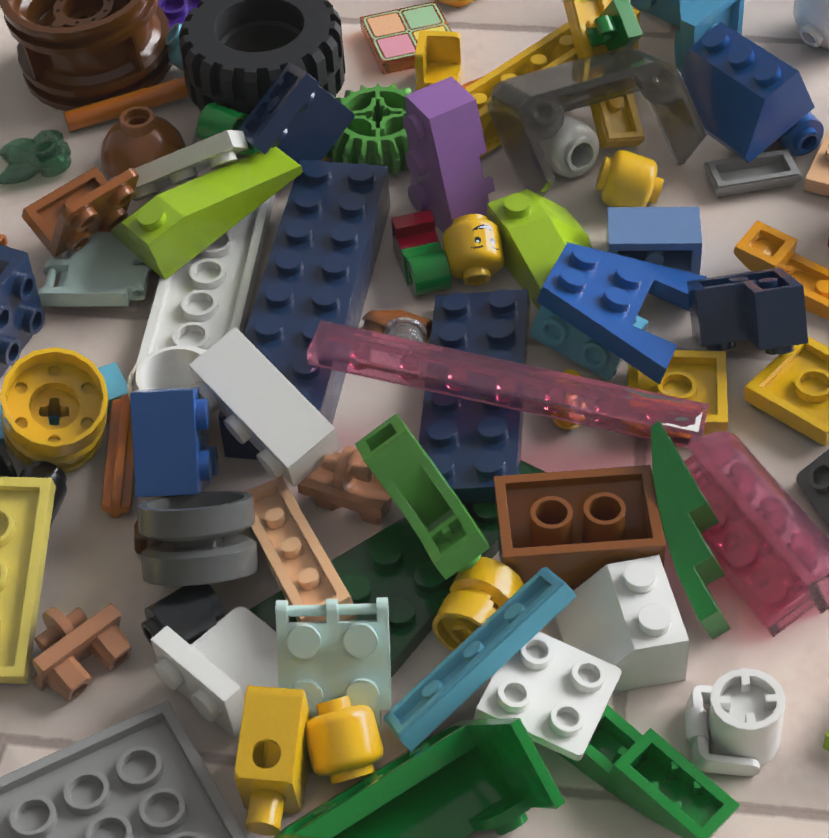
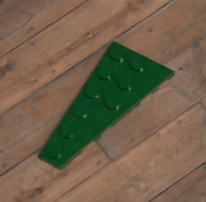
[249,460,545,678]

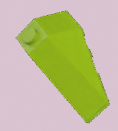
[111,147,303,280]
[487,189,592,310]

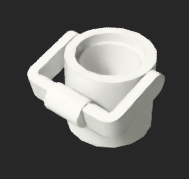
[684,668,786,777]

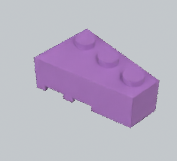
[403,76,495,234]

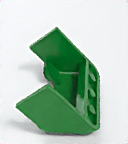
[274,718,566,838]

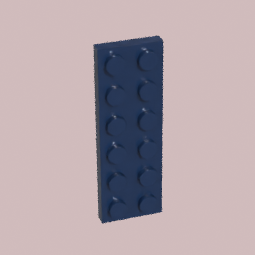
[419,289,530,503]

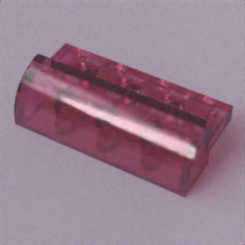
[684,431,829,637]

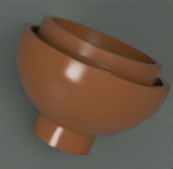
[101,106,186,178]

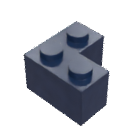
[687,267,808,355]

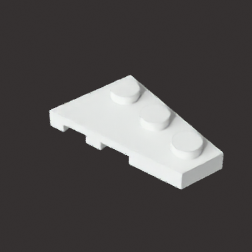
[109,130,249,201]

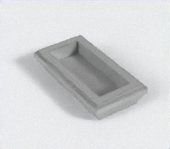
[704,149,802,198]

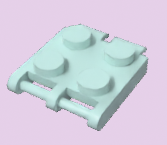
[38,232,151,307]
[275,597,392,729]

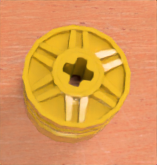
[0,347,109,473]

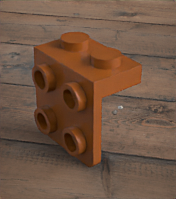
[22,167,139,258]

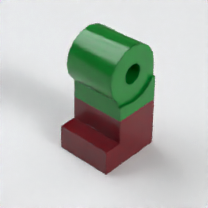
[391,209,452,297]

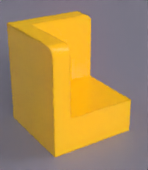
[415,30,462,91]

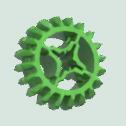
[327,83,412,177]

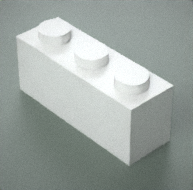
[189,326,340,487]

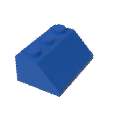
[671,22,815,163]

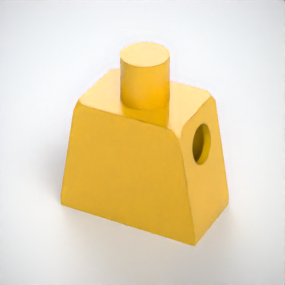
[234,685,311,836]

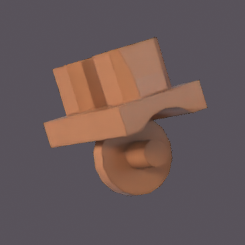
[297,445,393,526]
[31,603,132,702]

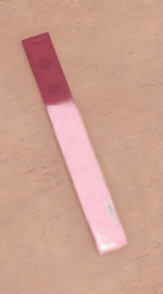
[307,320,709,450]

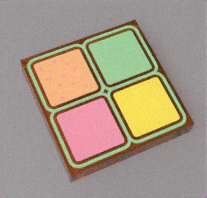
[360,1,452,74]

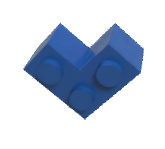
[130,387,218,497]

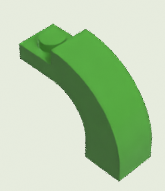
[355,413,490,580]

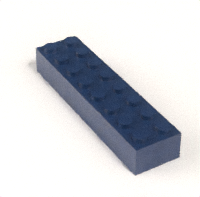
[218,160,391,460]

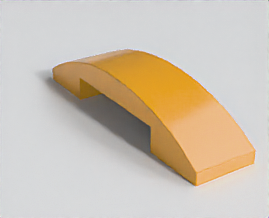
[734,220,829,320]

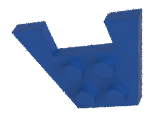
[537,242,707,385]

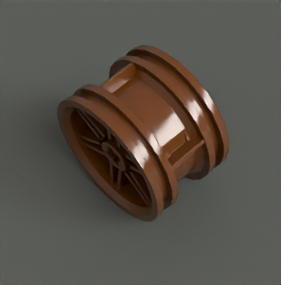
[0,0,172,111]

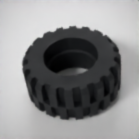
[179,0,346,115]

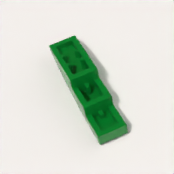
[651,421,731,640]
[557,705,740,838]

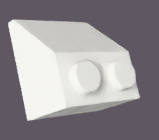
[554,555,689,693]

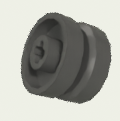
[136,491,259,586]

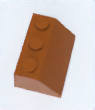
[494,465,666,591]

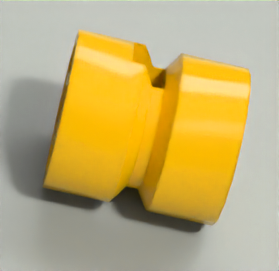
[432,557,524,652]

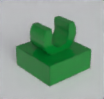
[585,0,643,58]

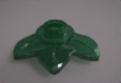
[0,129,72,185]

